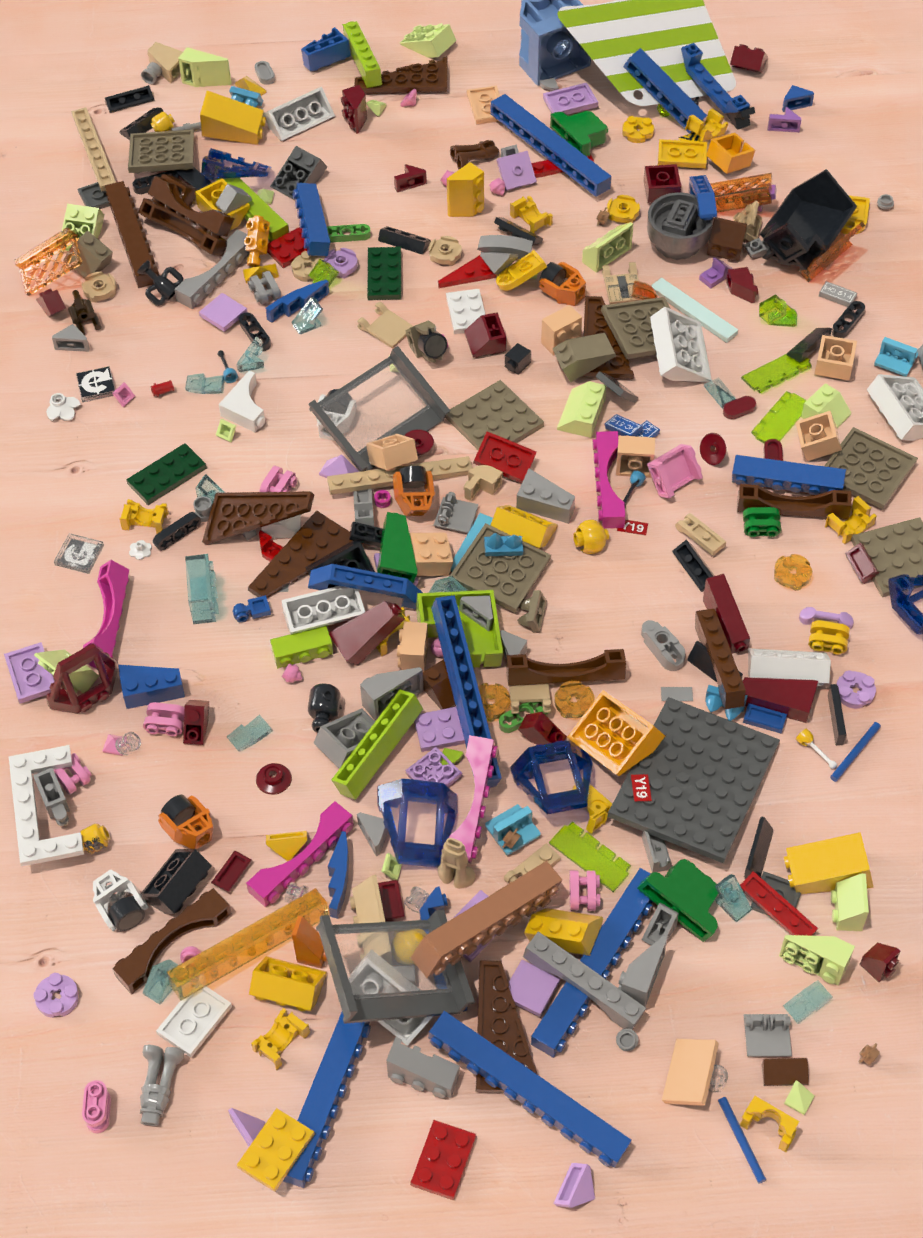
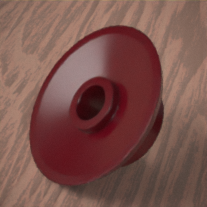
[404,429,434,456]
[700,433,727,465]
[256,763,292,795]

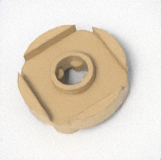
[429,236,462,266]
[291,251,325,282]
[82,272,116,303]

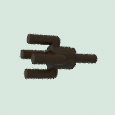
[68,290,101,335]

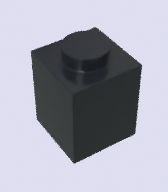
[505,343,531,375]

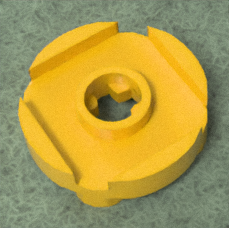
[622,116,654,143]
[607,195,640,223]

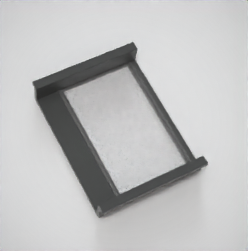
[308,346,451,472]
[316,909,475,1023]

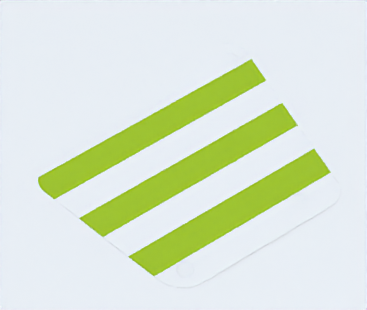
[557,0,736,106]

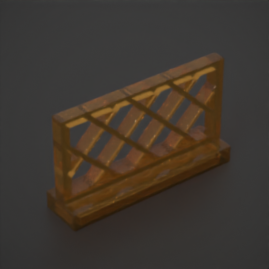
[710,173,772,213]
[798,222,865,283]
[14,227,82,296]

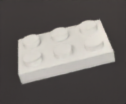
[446,289,485,334]
[156,980,232,1057]

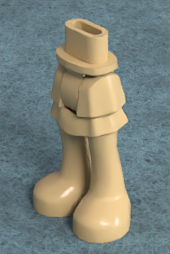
[437,838,475,889]

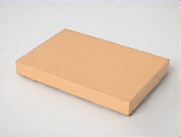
[467,85,500,125]
[662,1039,719,1106]

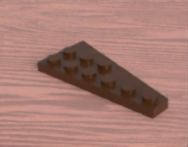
[354,57,448,93]
[581,296,634,379]
[202,491,314,545]
[248,510,352,598]
[475,960,537,1093]

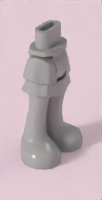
[140,1045,185,1126]

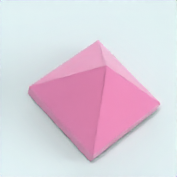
[400,89,417,107]
[112,382,135,407]
[102,734,128,756]

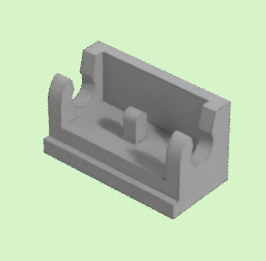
[642,831,672,872]

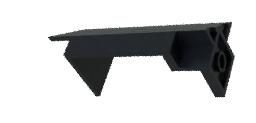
[760,169,857,271]

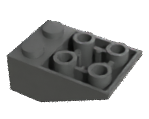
[270,146,327,200]

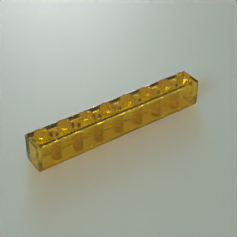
[167,888,328,1001]

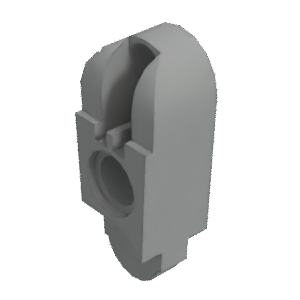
[641,620,685,671]

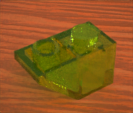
[759,294,798,327]

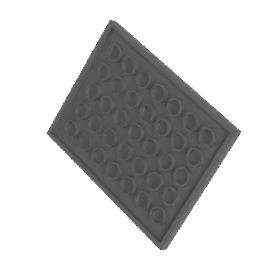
[607,697,780,864]

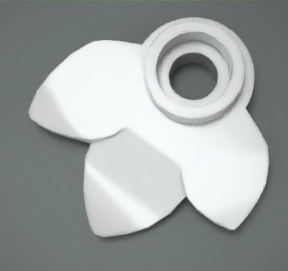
[47,393,81,421]

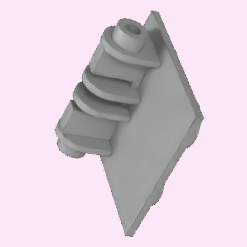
[433,492,479,533]
[744,1014,792,1057]

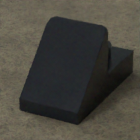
[726,107,756,130]

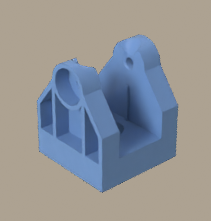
[519,0,591,86]

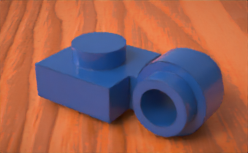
[232,595,271,622]

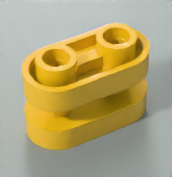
[808,620,850,655]

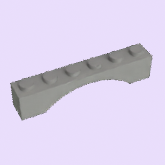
[174,229,250,309]
[523,932,646,1030]

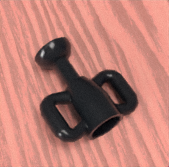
[137,260,184,306]

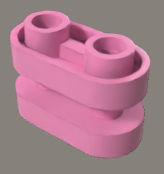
[259,465,297,492]
[143,702,185,736]
[54,753,92,795]
[569,870,600,911]
[82,1080,111,1133]

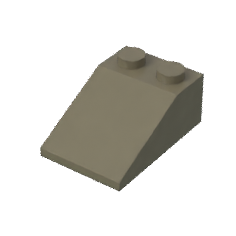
[552,333,616,382]

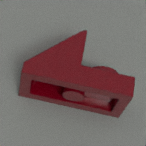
[394,164,427,193]

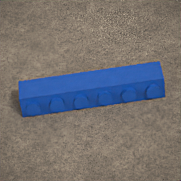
[623,48,707,134]
[293,183,330,256]
[732,455,846,495]

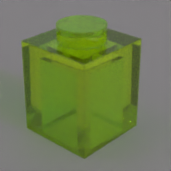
[309,259,339,286]

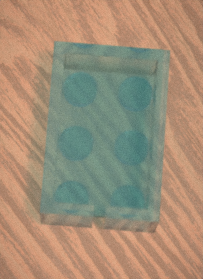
[185,554,219,624]

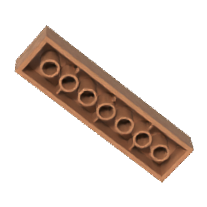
[411,861,563,978]

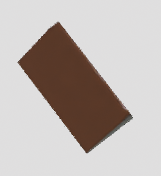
[762,1058,809,1086]

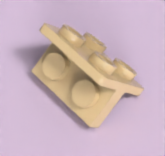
[733,201,762,242]

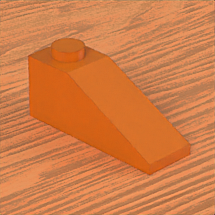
[292,915,327,969]

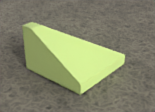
[366,100,387,116]
[784,1081,814,1115]

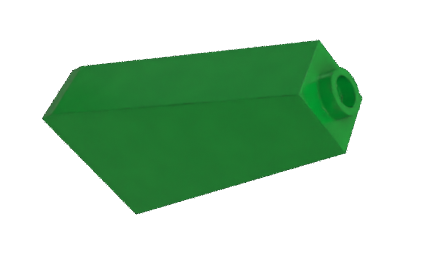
[377,512,417,583]

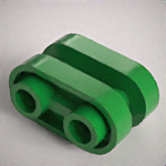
[743,507,782,537]

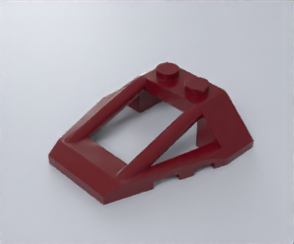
[46,643,118,714]

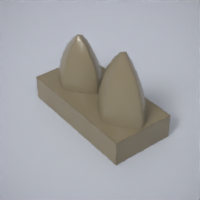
[517,590,547,633]

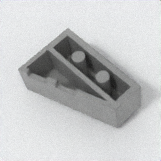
[516,469,575,524]
[386,1037,460,1098]

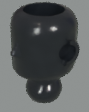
[308,683,342,733]

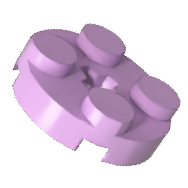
[324,248,358,278]
[837,670,876,709]
[33,973,79,1018]

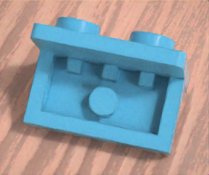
[874,337,918,377]
[485,804,541,855]

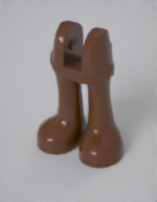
[450,140,499,170]

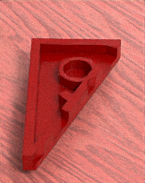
[438,255,496,288]

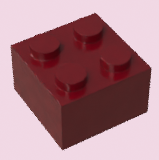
[643,164,681,203]

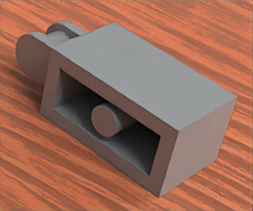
[33,768,70,826]

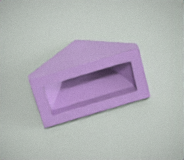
[319,455,359,478]
[228,1108,265,1146]
[553,1163,595,1208]

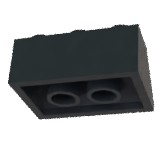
[305,541,375,591]
[141,849,212,914]

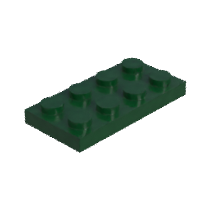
[367,247,401,300]
[126,443,207,505]

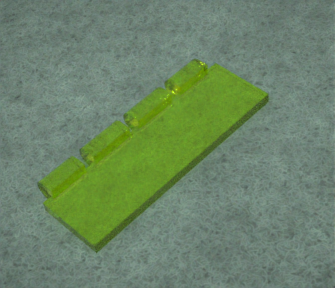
[741,354,812,393]
[751,391,807,444]
[549,822,631,892]

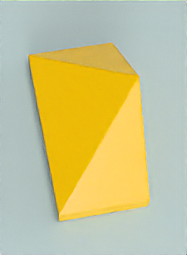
[235,76,267,96]
[243,264,279,284]
[266,831,307,861]

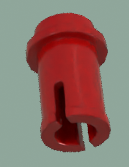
[150,380,174,397]

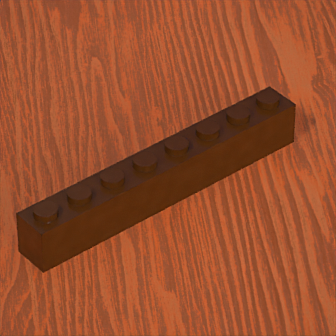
[104,181,159,288]

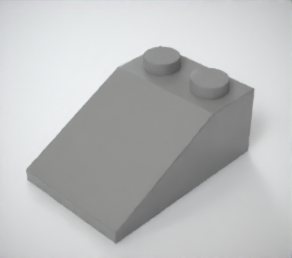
[360,667,424,721]
[314,708,375,769]
[618,935,668,1007]

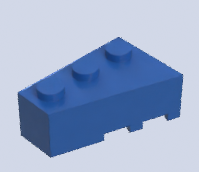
[301,27,351,72]
[118,665,185,709]

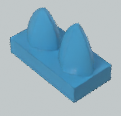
[229,86,263,107]
[484,533,523,556]
[705,685,747,721]

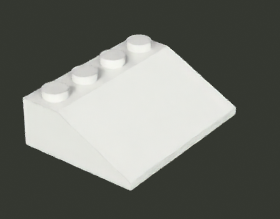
[650,307,712,382]
[867,374,923,441]

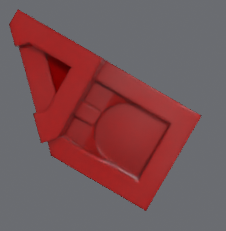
[259,530,283,562]

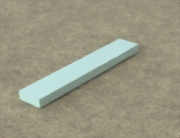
[650,278,738,343]

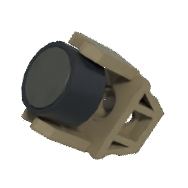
[405,320,447,362]

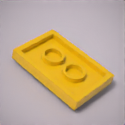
[658,139,707,168]
[237,1108,315,1192]

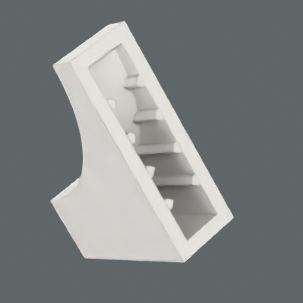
[218,370,265,433]

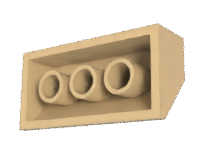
[349,875,393,967]

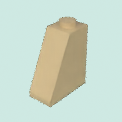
[147,42,183,83]

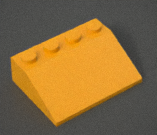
[567,690,665,776]

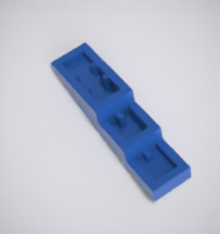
[265,280,329,323]
[328,831,349,919]

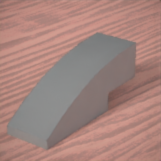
[477,235,533,259]
[353,489,374,526]

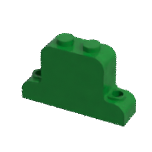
[550,111,608,156]
[637,859,719,942]

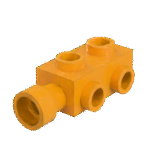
[244,215,270,267]

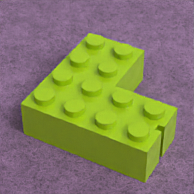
[416,590,503,668]

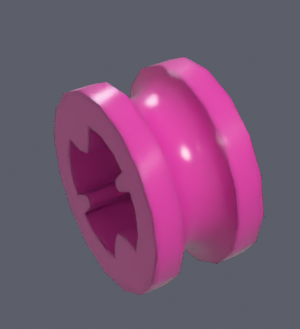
[374,490,391,508]

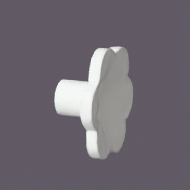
[129,540,152,560]

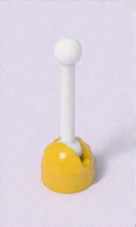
[796,728,837,769]

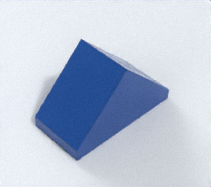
[782,85,814,112]

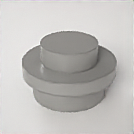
[877,194,894,210]
[616,1028,638,1051]

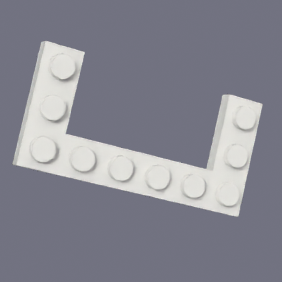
[9,745,84,867]

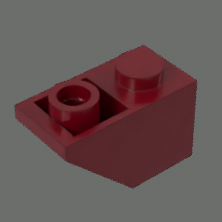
[726,267,758,303]
[36,289,66,316]
[183,700,209,745]
[518,712,567,752]
[860,942,901,982]

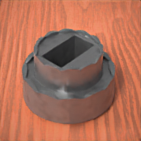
[647,193,714,260]

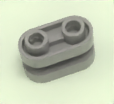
[248,271,281,304]

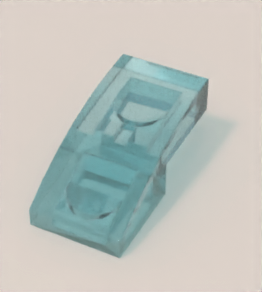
[185,373,225,394]
[227,715,273,751]
[783,980,833,1024]

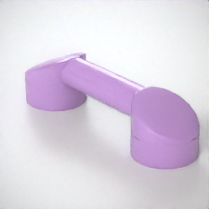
[799,607,854,629]

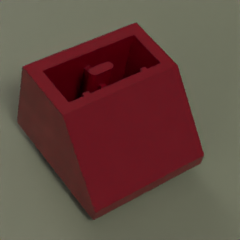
[730,44,768,73]
[341,85,367,134]
[464,312,506,358]

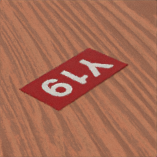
[617,520,648,536]
[631,774,652,801]

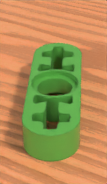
[327,224,371,243]
[499,702,548,733]

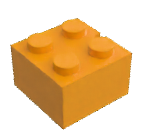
[706,132,756,174]

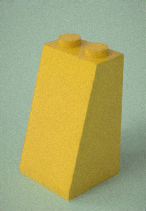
[200,91,266,145]
[784,832,874,894]

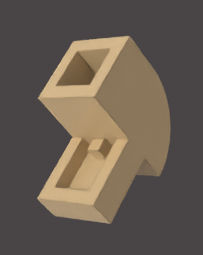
[463,465,503,501]

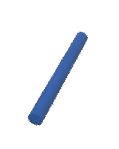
[830,722,881,782]
[718,1097,767,1184]

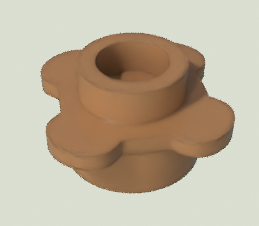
[596,207,610,225]
[502,828,520,849]
[858,1043,880,1065]

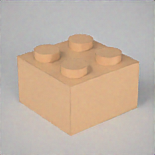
[541,305,582,356]
[814,335,857,380]
[796,411,842,461]
[366,434,418,471]
[616,436,655,478]
[410,532,453,576]
[397,622,428,672]

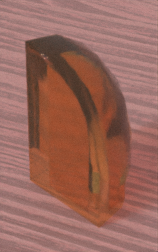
[631,281,658,300]

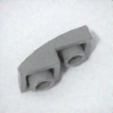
[744,238,769,258]

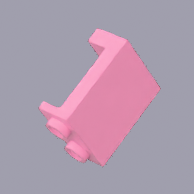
[647,444,703,498]

